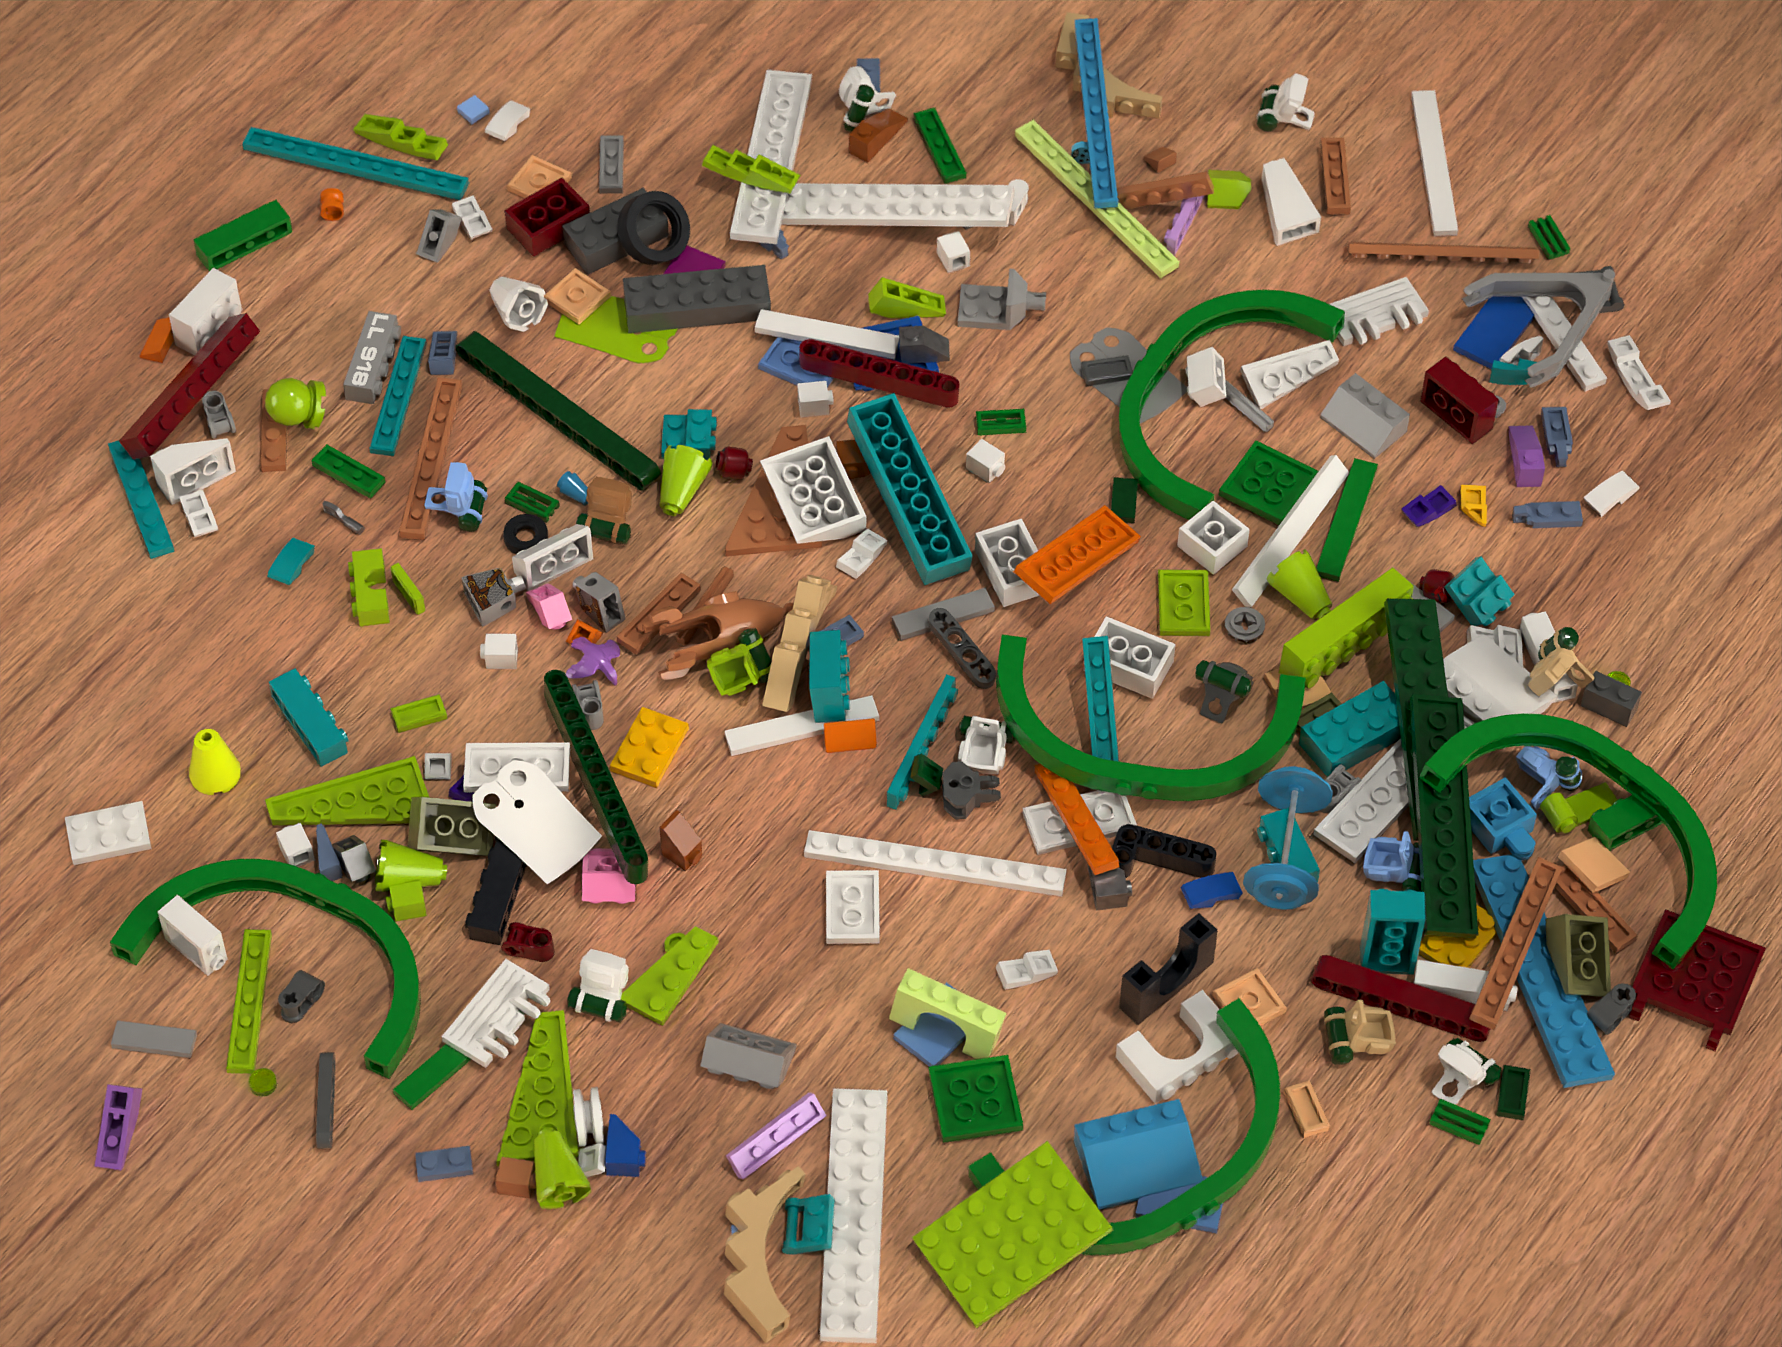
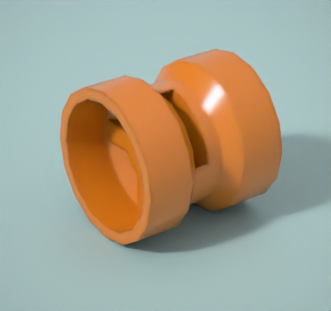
[320,188,344,221]

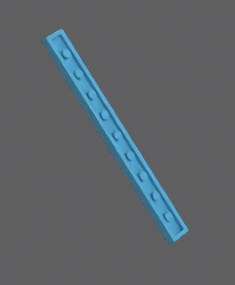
[1074,18,1118,208]

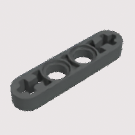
[928,608,996,689]
[316,1052,336,1149]

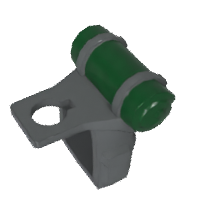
[1195,660,1254,723]

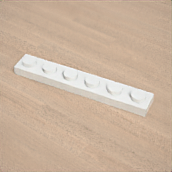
[1521,296,1607,392]

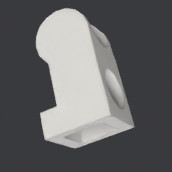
[1008,179,1029,226]

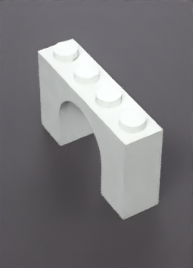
[1116,990,1238,1104]

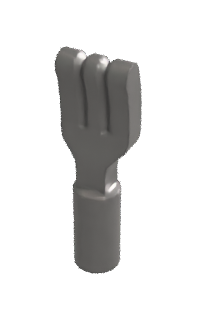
[322,501,365,535]

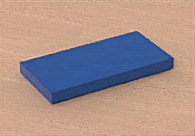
[1453,296,1534,370]

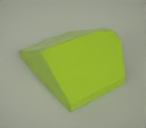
[1207,170,1251,209]

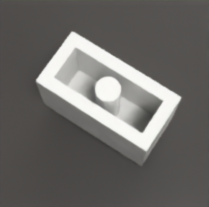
[1185,347,1226,407]

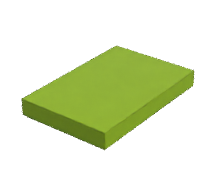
[1158,570,1210,636]

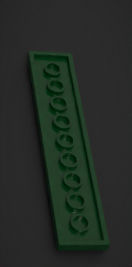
[1384,598,1448,841]
[1410,694,1478,939]

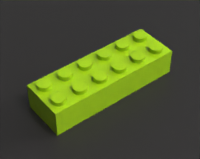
[1278,568,1414,688]

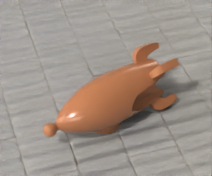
[642,592,794,680]

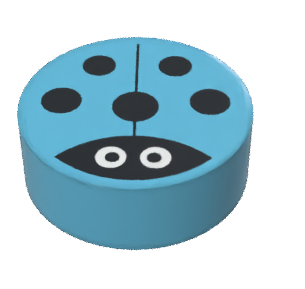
[1071,142,1089,164]

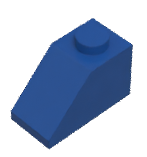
[605,1114,646,1177]

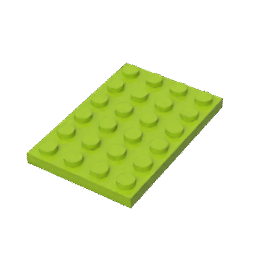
[912,1141,1113,1328]

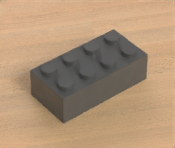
[562,188,669,275]

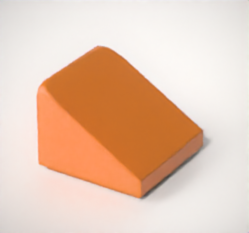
[566,619,603,644]

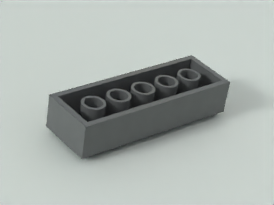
[623,265,771,333]

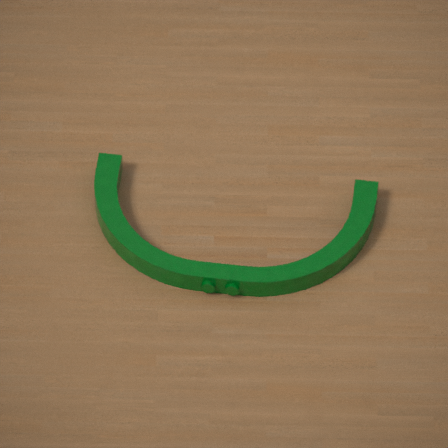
[1119,290,1345,520]
[996,634,1306,801]
[1419,713,1717,970]
[110,859,421,1079]
[968,998,1280,1255]

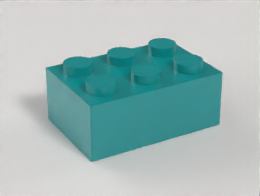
[809,630,850,723]

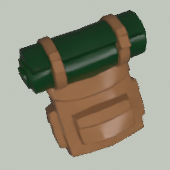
[576,476,632,545]

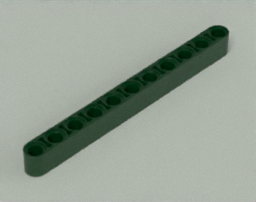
[455,331,661,491]
[544,670,648,884]

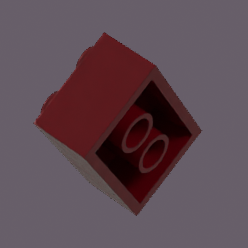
[504,177,590,257]
[1420,356,1499,445]

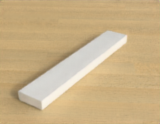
[755,309,900,359]
[724,695,879,756]

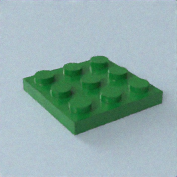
[1219,440,1319,525]
[928,1055,1024,1143]

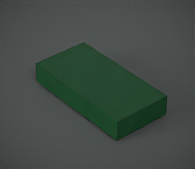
[1111,477,1138,523]
[1496,1065,1531,1120]

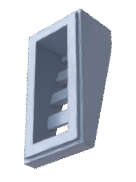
[428,331,457,375]
[316,823,343,881]

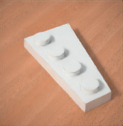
[1240,340,1339,409]

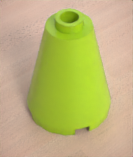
[659,445,713,516]
[1266,549,1332,620]
[375,839,447,892]
[534,1128,591,1209]

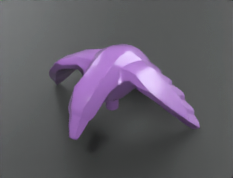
[565,637,620,685]

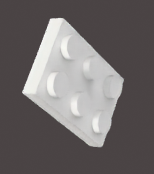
[65,801,152,865]
[826,870,880,944]

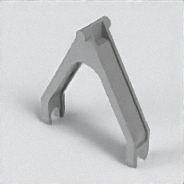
[1462,269,1615,388]

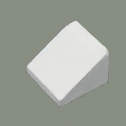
[424,753,452,779]

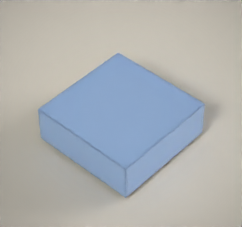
[457,95,490,124]

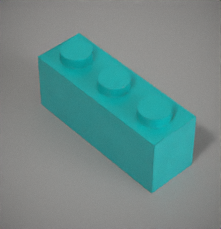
[1257,807,1320,883]

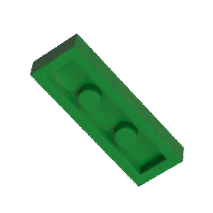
[311,444,386,499]

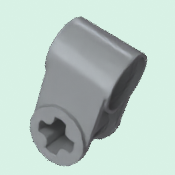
[202,391,236,439]
[572,680,604,730]
[1320,764,1362,813]

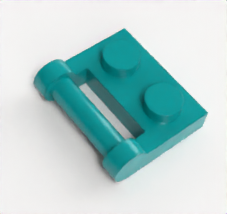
[782,1194,834,1255]

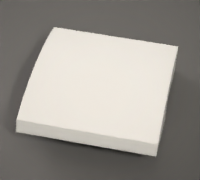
[1467,625,1523,666]

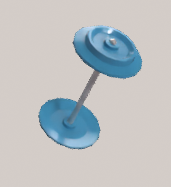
[1243,766,1333,910]

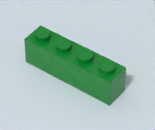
[193,200,293,272]

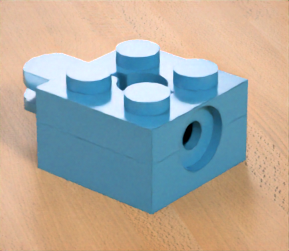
[1469,777,1537,860]

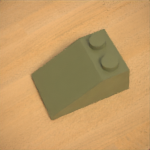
[407,797,496,856]
[1545,914,1611,997]

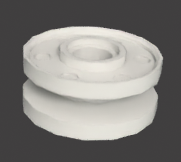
[573,1087,604,1147]

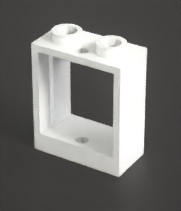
[158,895,228,976]

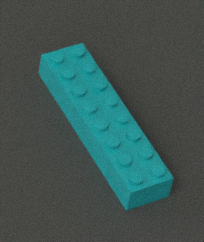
[847,393,973,586]

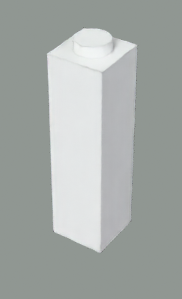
[1519,611,1578,703]
[1414,960,1517,1011]

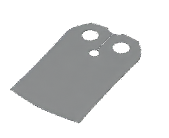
[1070,327,1187,424]

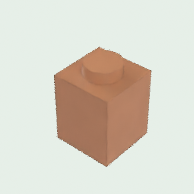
[496,1157,536,1199]

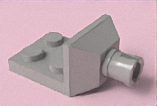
[958,269,1046,330]

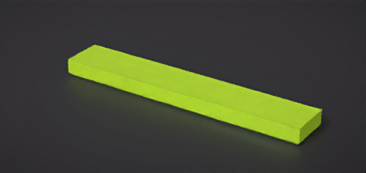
[226,929,272,1074]

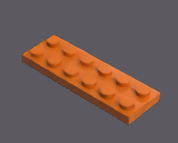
[1014,505,1141,604]

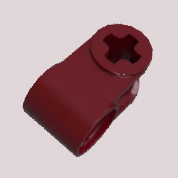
[501,922,555,962]

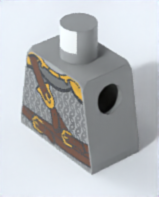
[461,568,526,627]
[572,572,626,633]

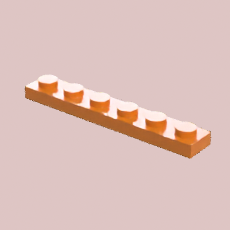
[1034,764,1119,875]

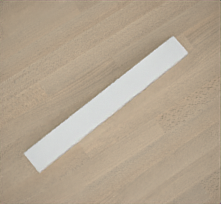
[1411,90,1458,236]
[1232,455,1349,607]

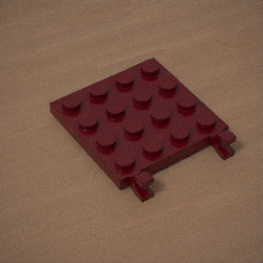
[1629,909,1766,1052]

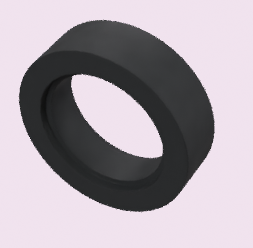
[617,191,690,265]

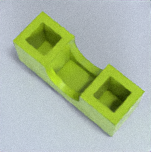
[348,548,390,627]

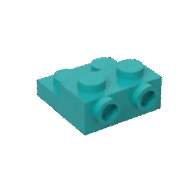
[661,409,717,460]
[1444,556,1515,626]

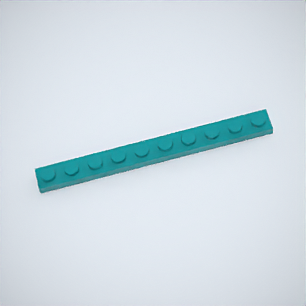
[242,127,469,200]

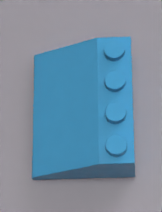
[1074,1099,1203,1210]

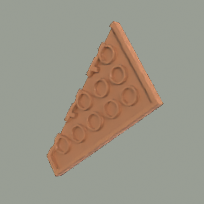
[725,425,822,557]

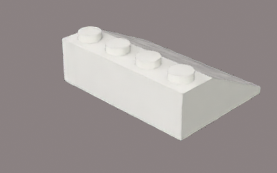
[760,436,866,544]
[1443,633,1558,749]

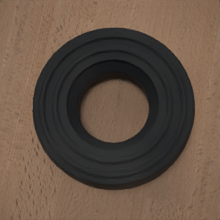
[503,514,548,554]

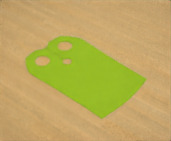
[554,296,677,363]

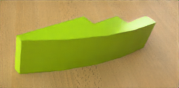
[353,114,448,160]
[702,145,801,193]

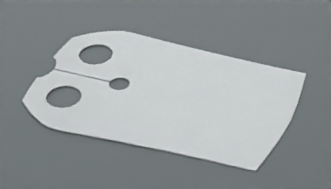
[473,760,602,884]

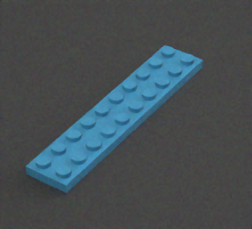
[1473,854,1615,1088]

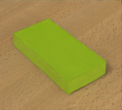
[390,562,425,615]
[391,694,448,733]

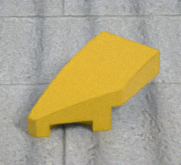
[1460,485,1487,527]

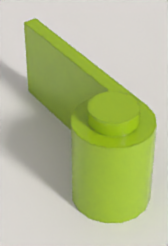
[1540,782,1618,834]

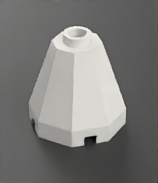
[490,276,548,332]

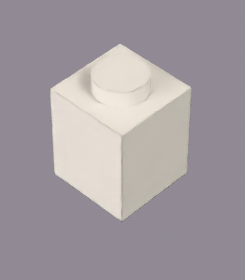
[937,231,970,273]
[797,381,833,418]
[966,439,1005,483]
[480,634,518,669]
[276,823,315,867]

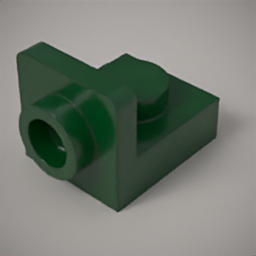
[910,753,944,797]

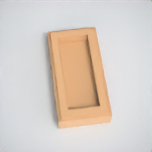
[1284,1080,1330,1138]

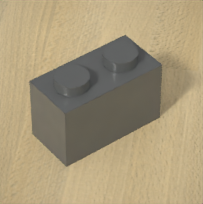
[1581,671,1642,727]

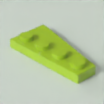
[621,926,719,1026]

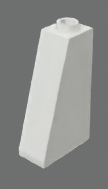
[1262,158,1321,246]

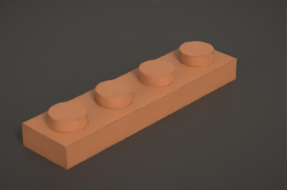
[1320,138,1351,214]
[1117,171,1214,209]
[261,389,287,472]
[616,572,701,655]
[1555,864,1638,953]

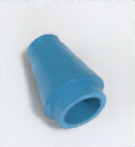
[557,471,588,506]

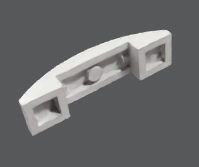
[1607,335,1671,410]

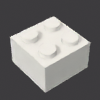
[1177,501,1250,575]

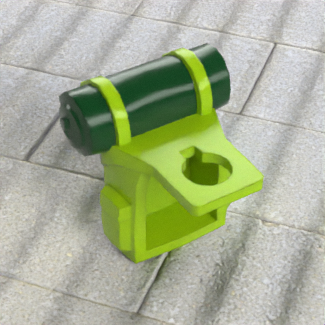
[707,628,772,696]

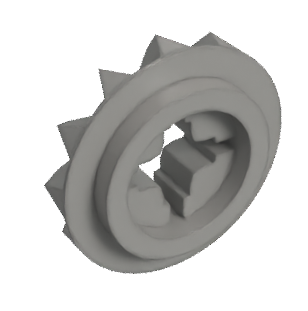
[1225,607,1265,643]

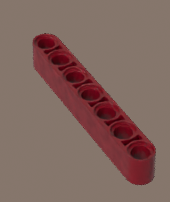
[799,339,960,408]
[1311,955,1491,1042]

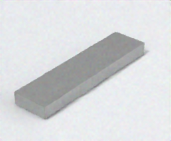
[892,588,995,641]

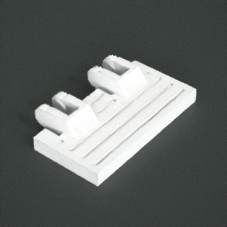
[1330,277,1429,346]
[442,959,551,1068]

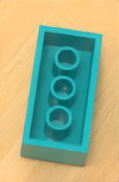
[1299,681,1401,777]
[1360,889,1425,975]

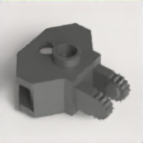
[942,762,1001,820]

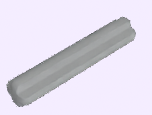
[1225,380,1274,432]

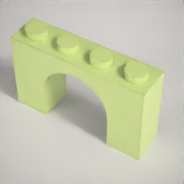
[889,968,1007,1059]

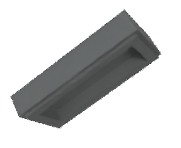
[1081,355,1133,386]

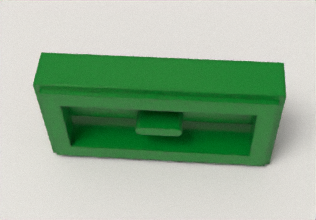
[1528,215,1571,260]
[976,409,1026,436]
[505,481,560,523]
[1429,1098,1491,1145]

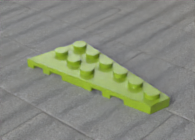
[265,756,429,825]
[496,1010,579,1167]

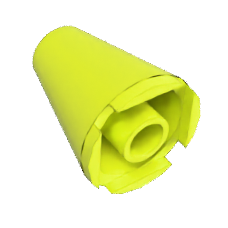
[189,729,241,795]

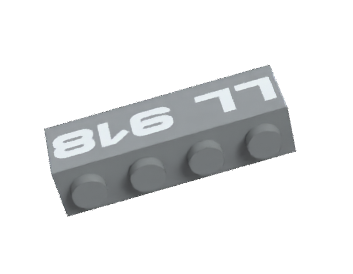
[343,311,401,404]

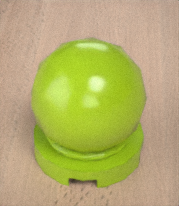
[265,378,326,429]

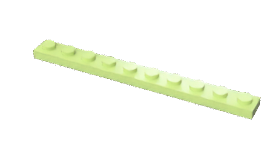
[1015,120,1179,278]

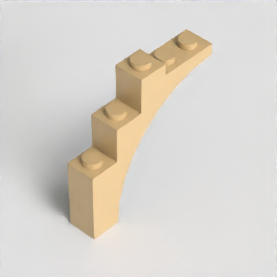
[1056,12,1162,119]
[762,575,837,712]
[724,1166,805,1343]

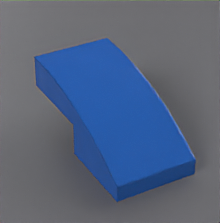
[1181,872,1243,909]

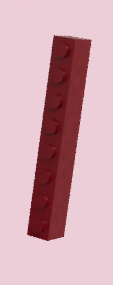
[119,313,260,459]

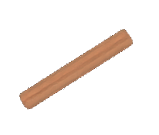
[675,566,734,645]

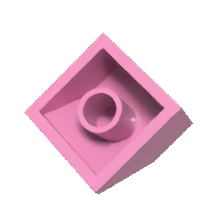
[582,848,635,904]

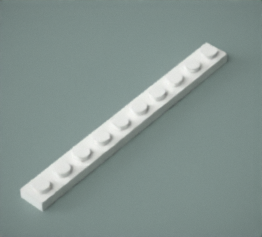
[804,830,1067,897]

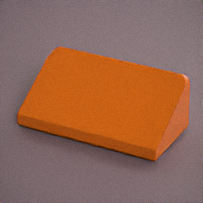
[140,317,174,363]
[824,718,877,753]

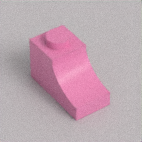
[526,583,572,630]

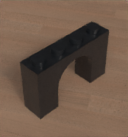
[1119,913,1218,1025]

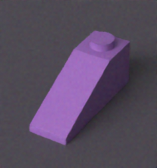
[1508,426,1545,487]
[95,1084,142,1170]

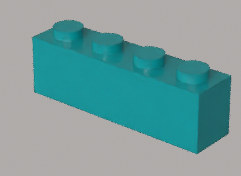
[269,668,349,767]

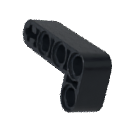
[1112,824,1217,878]

